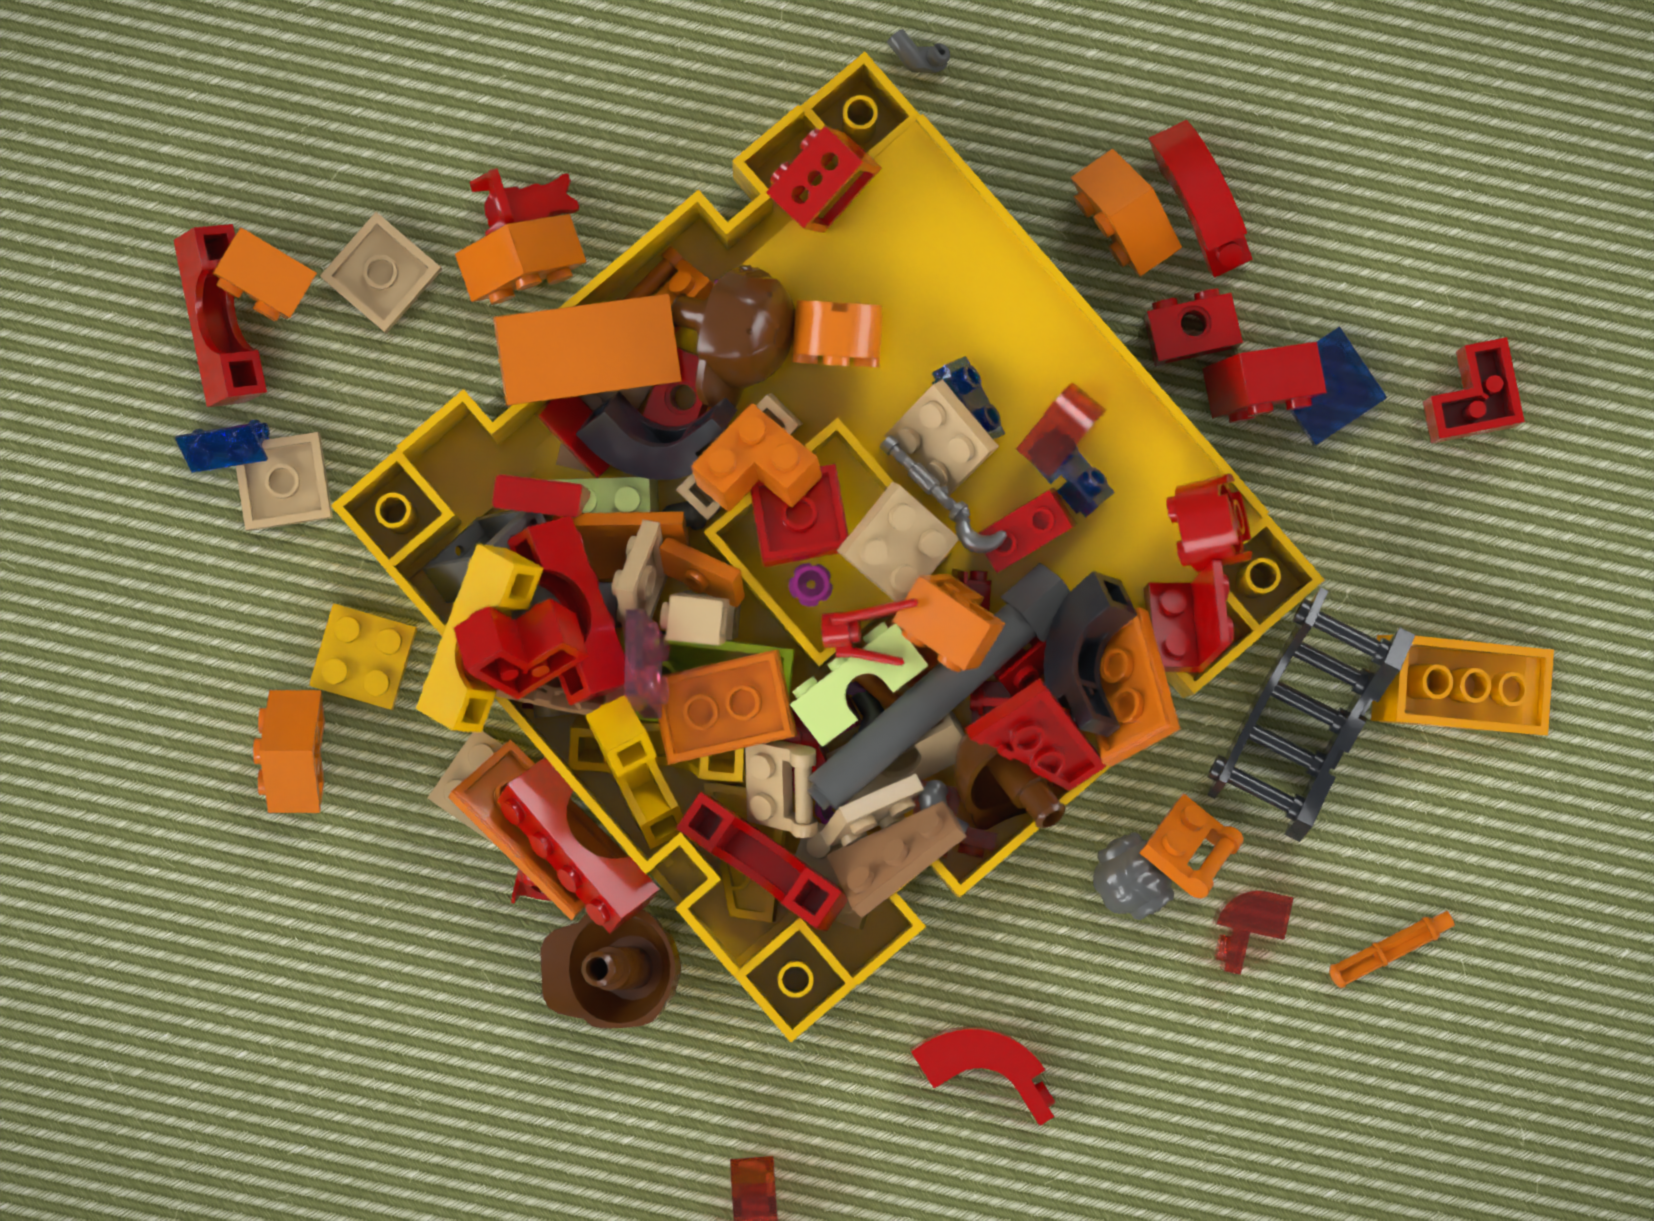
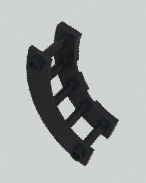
[1207,587,1415,842]

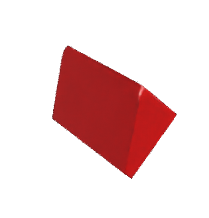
[534,396,610,478]
[492,474,590,518]

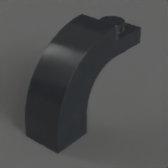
[576,391,737,480]
[1044,571,1137,737]

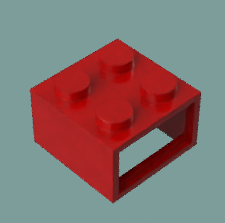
[766,126,882,233]

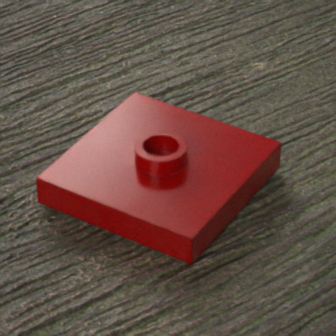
[750,463,849,567]

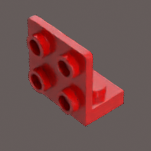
[1143,560,1234,672]

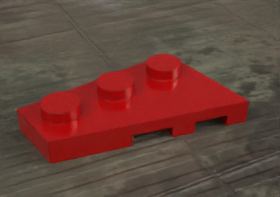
[965,679,1107,791]

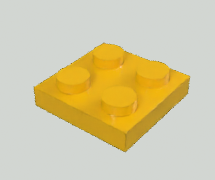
[309,603,418,710]

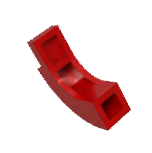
[1148,120,1253,278]
[910,1026,1056,1126]

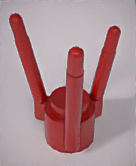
[821,598,919,666]

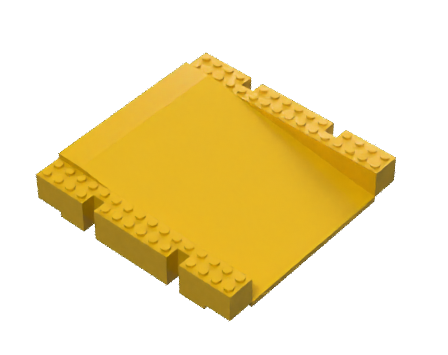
[331,52,1325,1042]

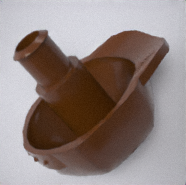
[671,265,795,408]
[954,733,1066,831]
[541,910,681,1028]

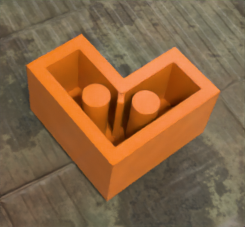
[1070,148,1182,277]
[455,214,587,305]
[213,227,317,322]
[691,403,822,512]
[892,574,1006,672]
[253,690,325,813]

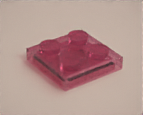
[625,609,669,719]

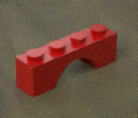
[173,224,267,407]
[507,515,634,706]
[497,757,660,934]
[676,792,848,932]

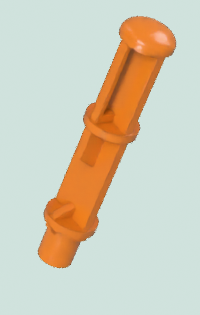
[1329,911,1455,988]

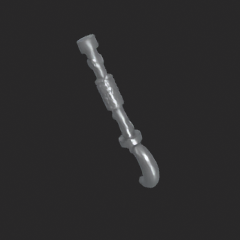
[880,435,1007,553]

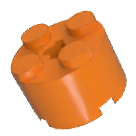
[792,300,883,367]

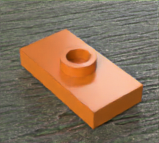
[659,537,745,608]

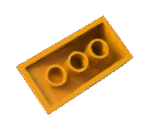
[1371,635,1554,736]

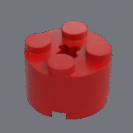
[1166,473,1252,572]

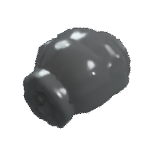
[1093,832,1174,920]

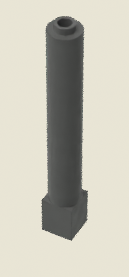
[807,563,1071,811]

